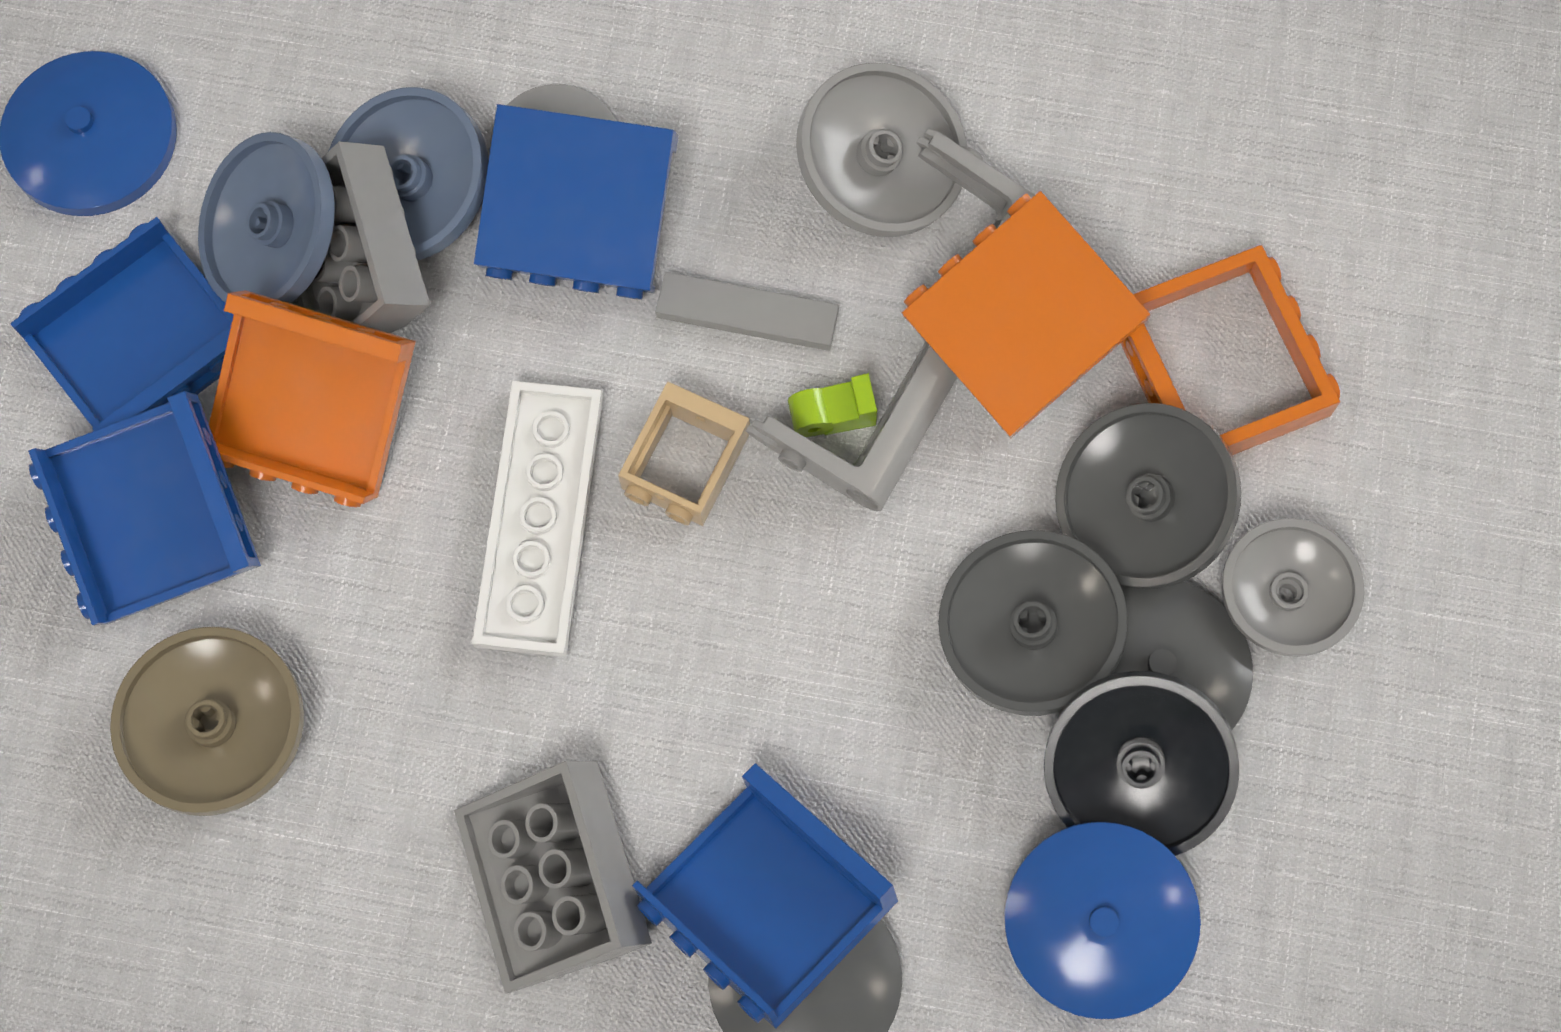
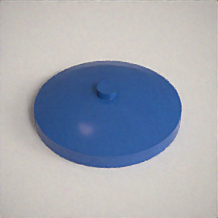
[0,51,177,216]
[1004,822,1201,1019]

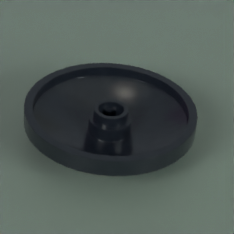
[1044,671,1239,856]

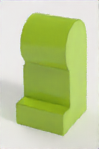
[787,373,877,437]

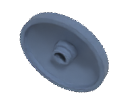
[328,87,489,261]
[198,132,335,303]

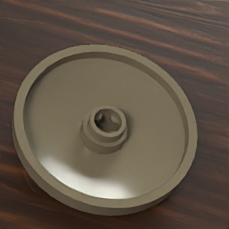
[110,627,304,816]

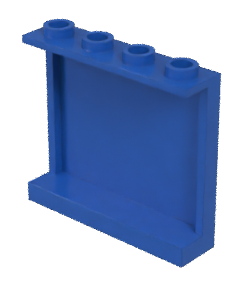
[474,104,678,300]
[10,217,234,431]
[28,391,261,625]
[632,763,898,1029]

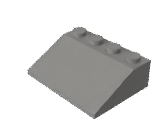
[297,141,430,333]
[454,760,652,993]

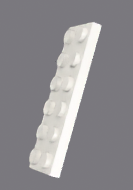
[472,381,603,657]

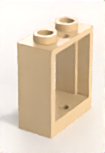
[618,381,750,526]

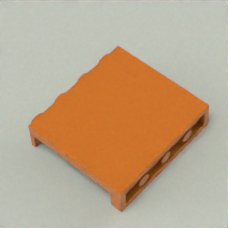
[901,191,1151,439]
[209,290,416,507]

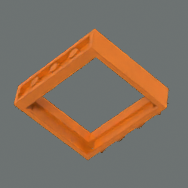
[1120,245,1340,455]

